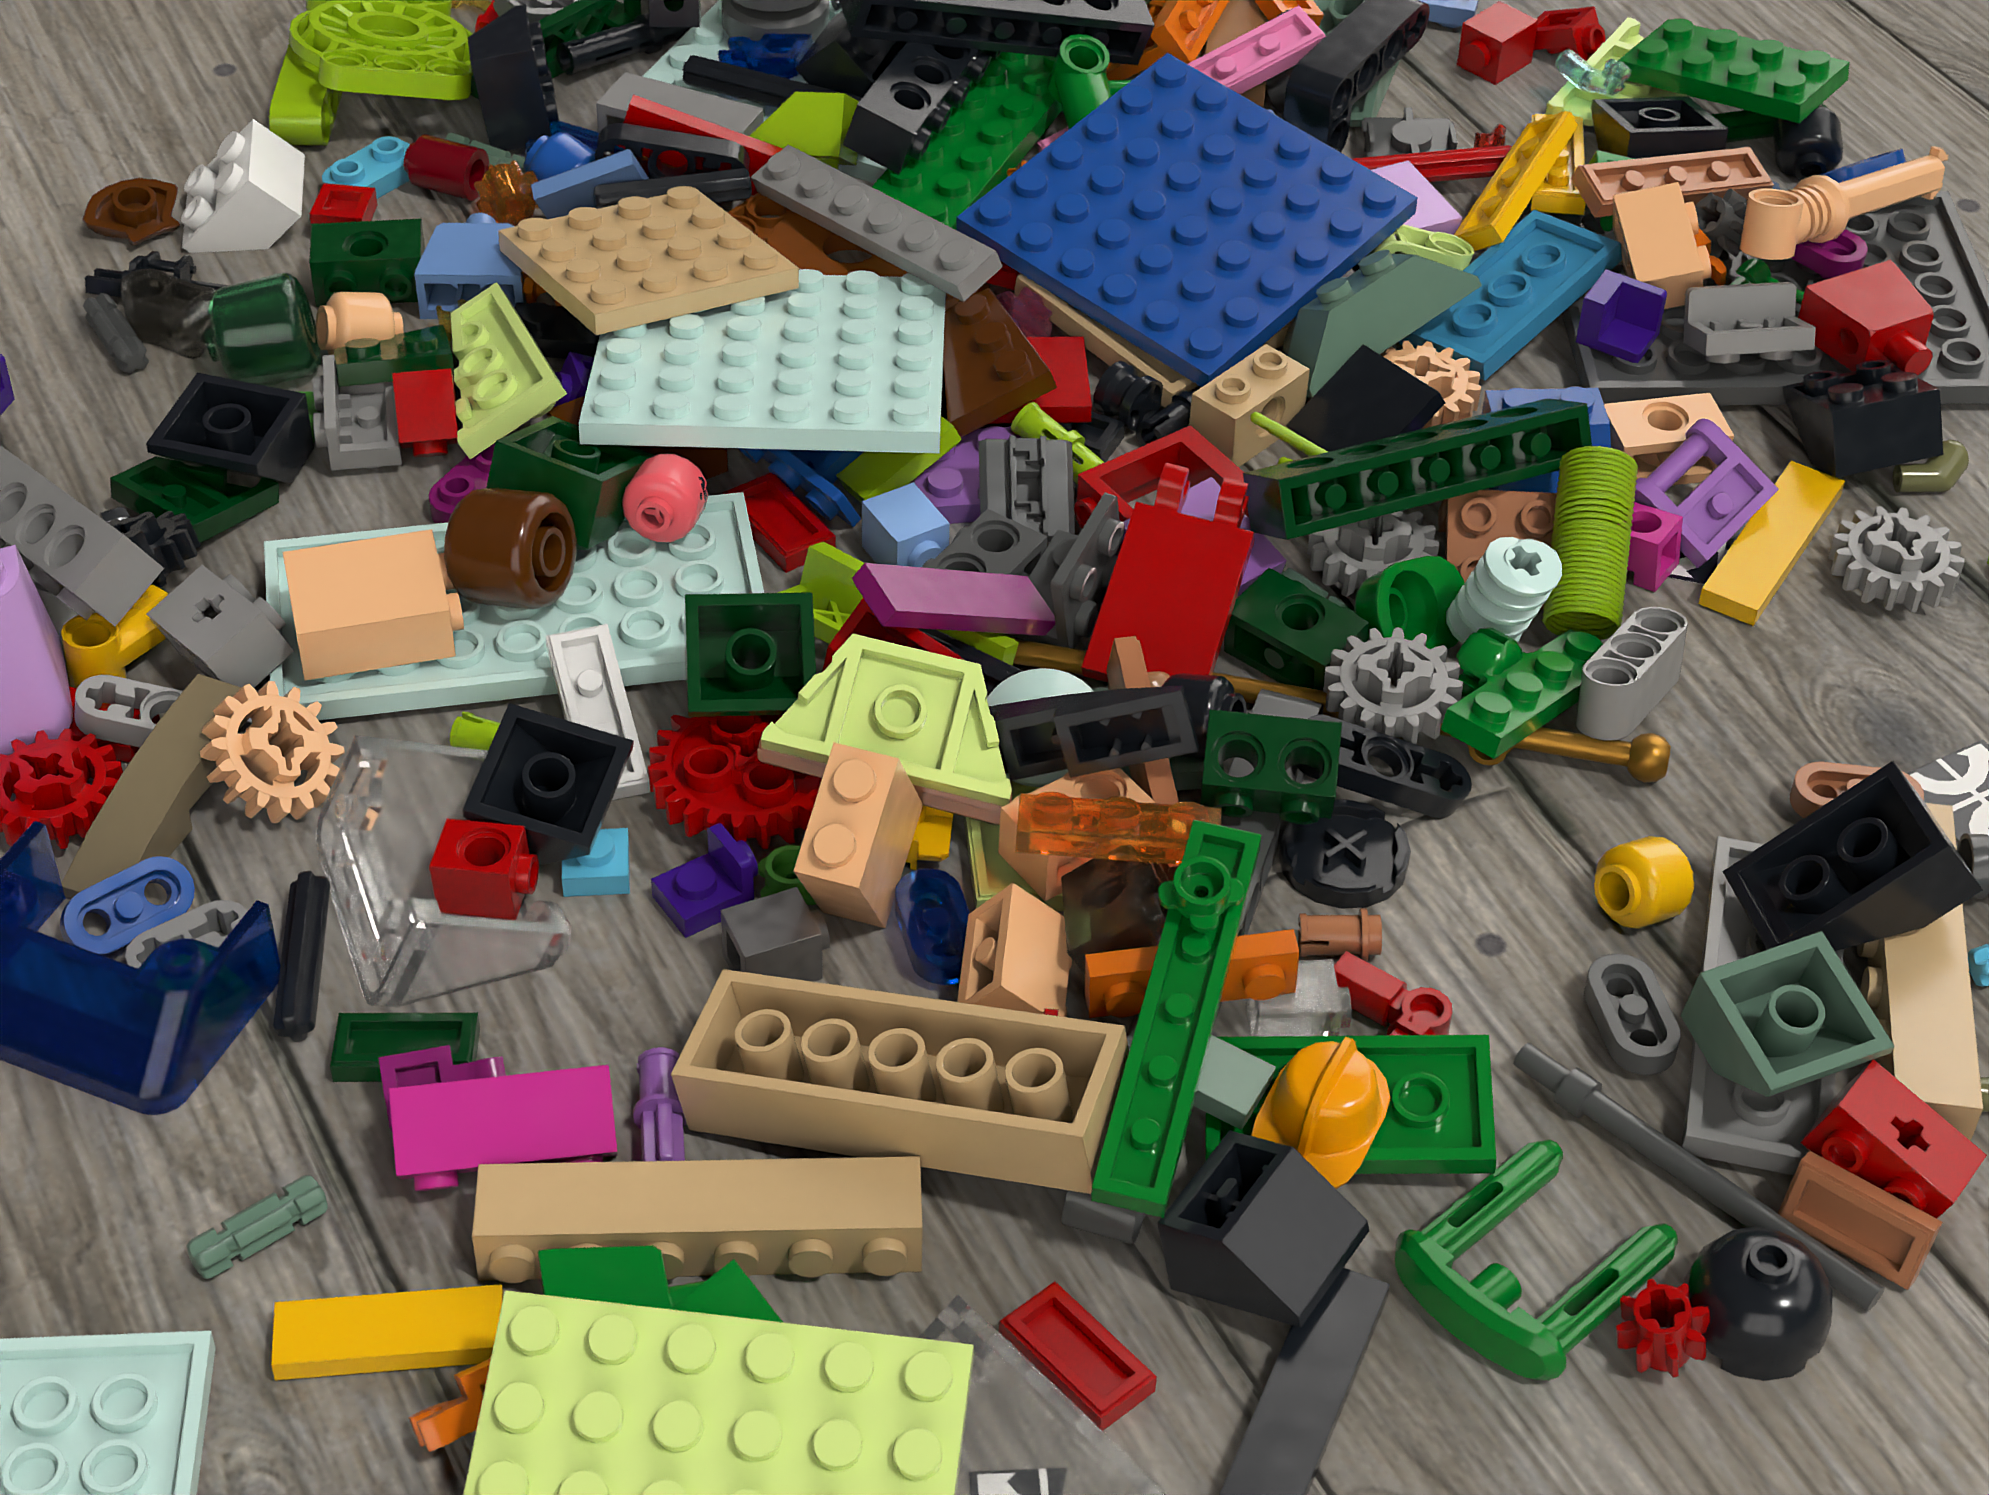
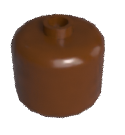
[444,488,577,609]

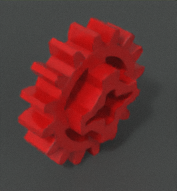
[0,729,123,851]

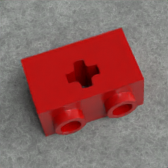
[1800,1059,1987,1219]

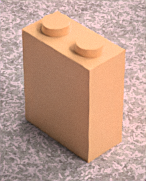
[283,529,464,681]
[793,743,923,928]

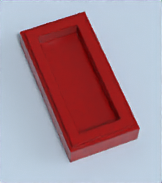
[723,472,836,573]
[999,1281,1157,1433]

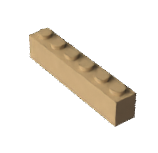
[1857,803,1983,1141]
[472,1156,922,1283]

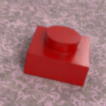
[309,183,378,224]

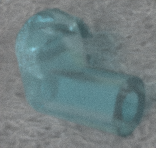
[1555,49,1631,95]

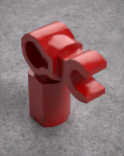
[1324,951,1453,1035]

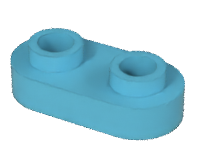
[322,136,410,199]

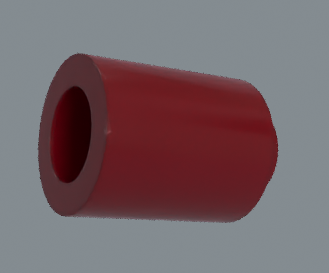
[404,134,489,201]

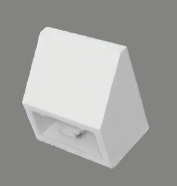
[181,119,305,253]

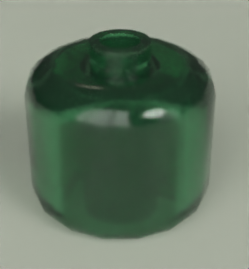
[204,272,321,386]

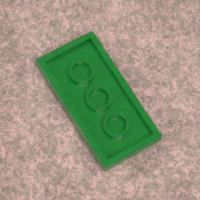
[1617,18,1850,123]
[1206,1035,1496,1174]

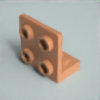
[1438,490,1564,610]

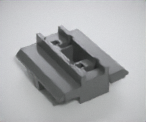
[1361,107,1458,157]
[978,435,1075,542]

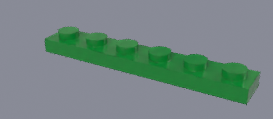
[1091,819,1262,1218]

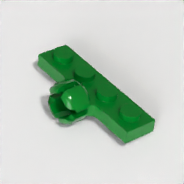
[1440,628,1603,759]

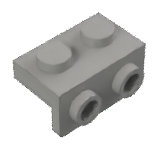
[1683,282,1816,363]
[312,355,402,471]

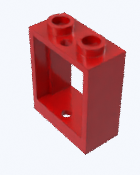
[1074,425,1249,529]

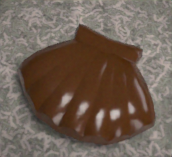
[83,178,180,246]

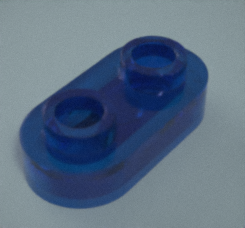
[895,868,970,985]

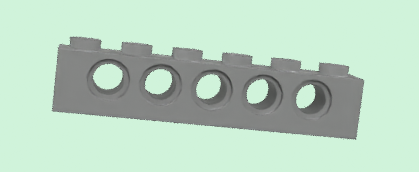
[0,445,164,627]

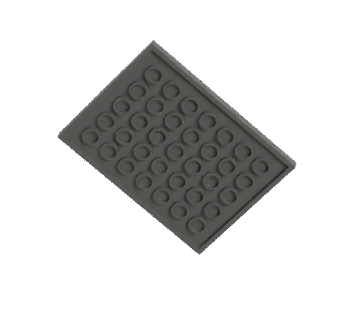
[1542,191,1989,406]

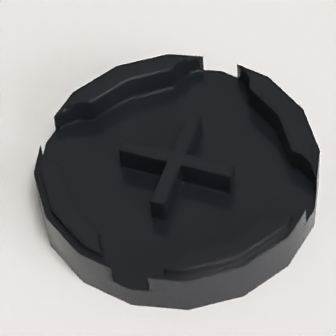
[1278,799,1411,909]

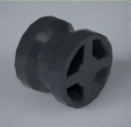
[1093,361,1163,431]

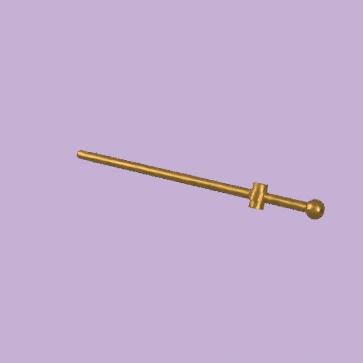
[1012,638,1671,783]

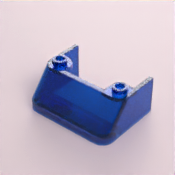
[0,821,280,1115]

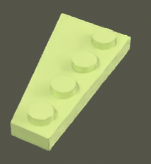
[451,282,567,459]

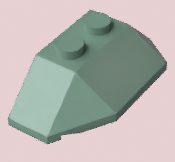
[1282,250,1482,398]

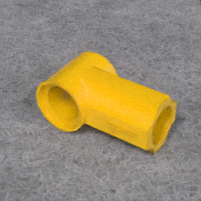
[61,584,168,688]

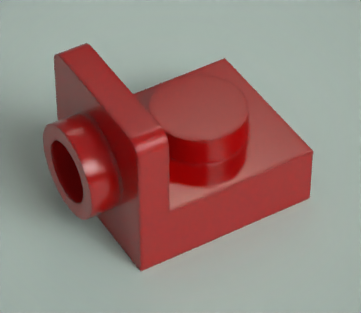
[1534,6,1606,72]

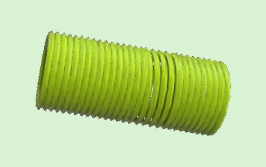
[1542,446,1638,640]

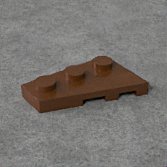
[943,288,1057,437]

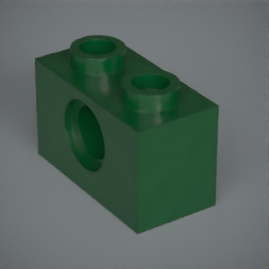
[309,218,425,307]
[1224,568,1369,690]

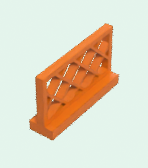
[1106,0,1229,80]

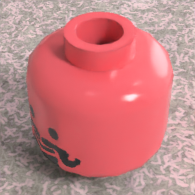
[622,454,709,542]

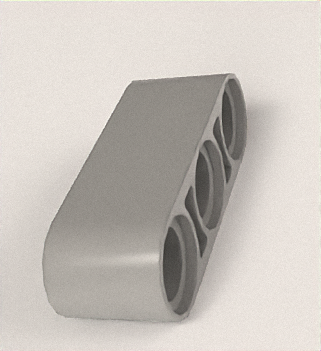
[1575,607,1688,740]

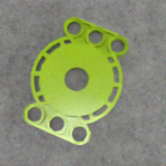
[289,0,473,100]

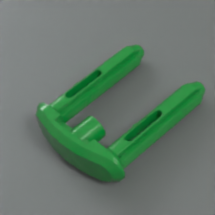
[1395,1140,1678,1380]

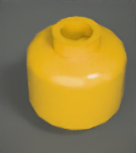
[1594,836,1694,929]

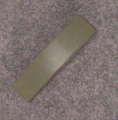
[60,674,249,899]

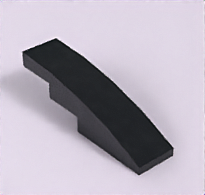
[989,686,1199,781]

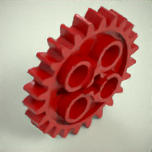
[648,715,822,849]

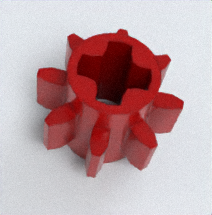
[1616,1279,1710,1378]

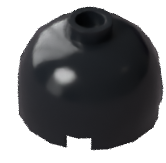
[1683,1227,1833,1381]

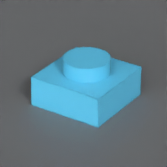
[562,828,630,897]

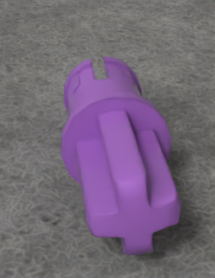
[633,1047,687,1161]

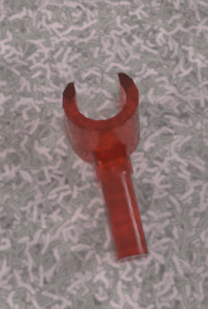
[1473,124,1506,148]

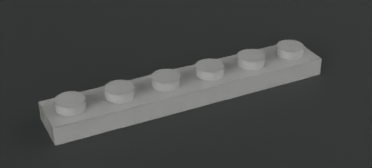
[751,145,1003,302]

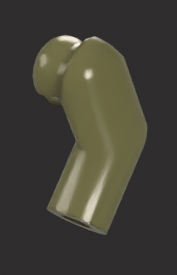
[1893,439,1969,493]

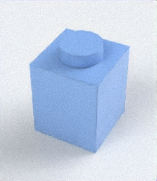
[862,482,950,567]

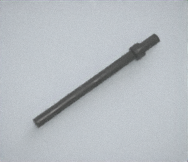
[1513,1042,1885,1311]

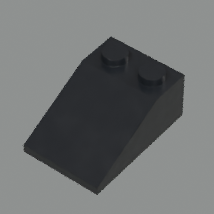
[1722,761,1983,951]

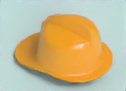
[1251,1036,1390,1189]

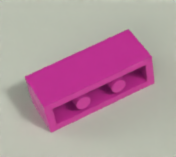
[389,1065,617,1191]

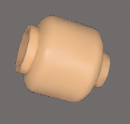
[316,292,403,355]

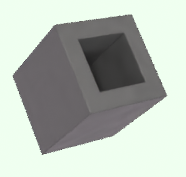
[721,887,830,982]

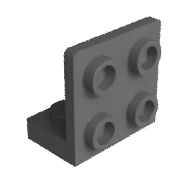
[1007,492,1124,649]

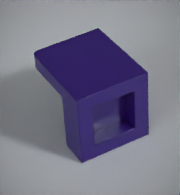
[1576,269,1667,363]

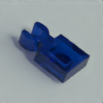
[718,34,813,79]

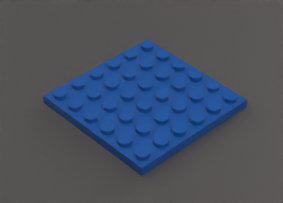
[956,53,1418,387]

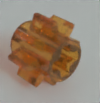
[474,160,539,226]

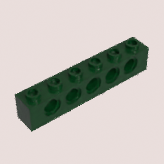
[1243,398,1592,540]

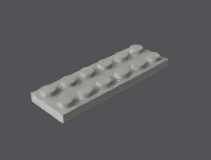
[1681,836,1844,1175]

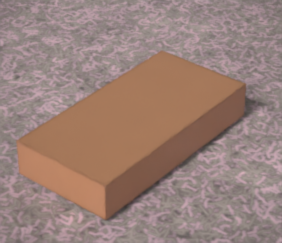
[1778,1151,1943,1290]

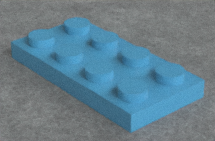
[1399,210,1622,381]

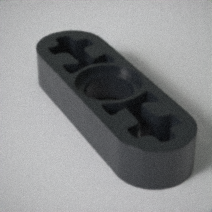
[595,123,750,179]
[1296,715,1472,818]

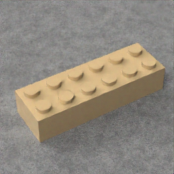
[671,969,1129,1194]

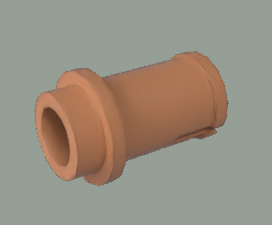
[1298,908,1382,962]

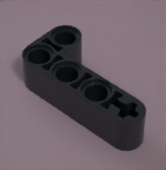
[1283,0,1430,153]

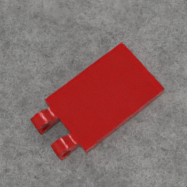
[1081,463,1255,683]

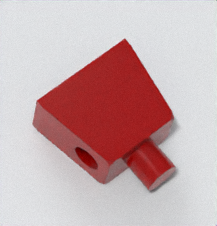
[1798,260,1934,375]

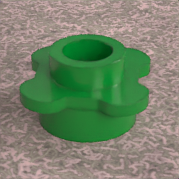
[1158,855,1244,932]

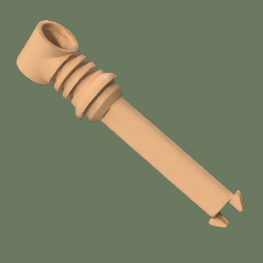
[1740,146,1948,260]

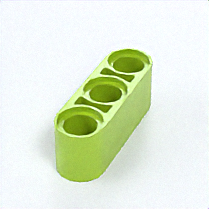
[269,44,343,146]

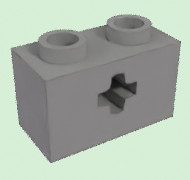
[146,565,294,688]

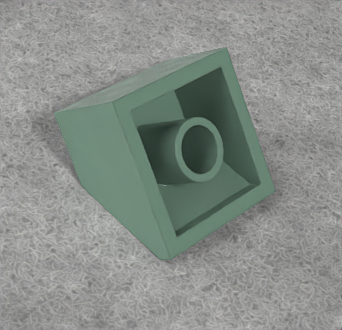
[1680,931,1895,1097]

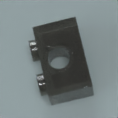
[1061,838,1169,974]

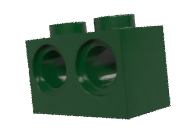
[1200,709,1342,824]

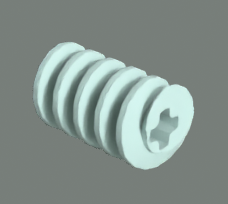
[1446,537,1562,644]

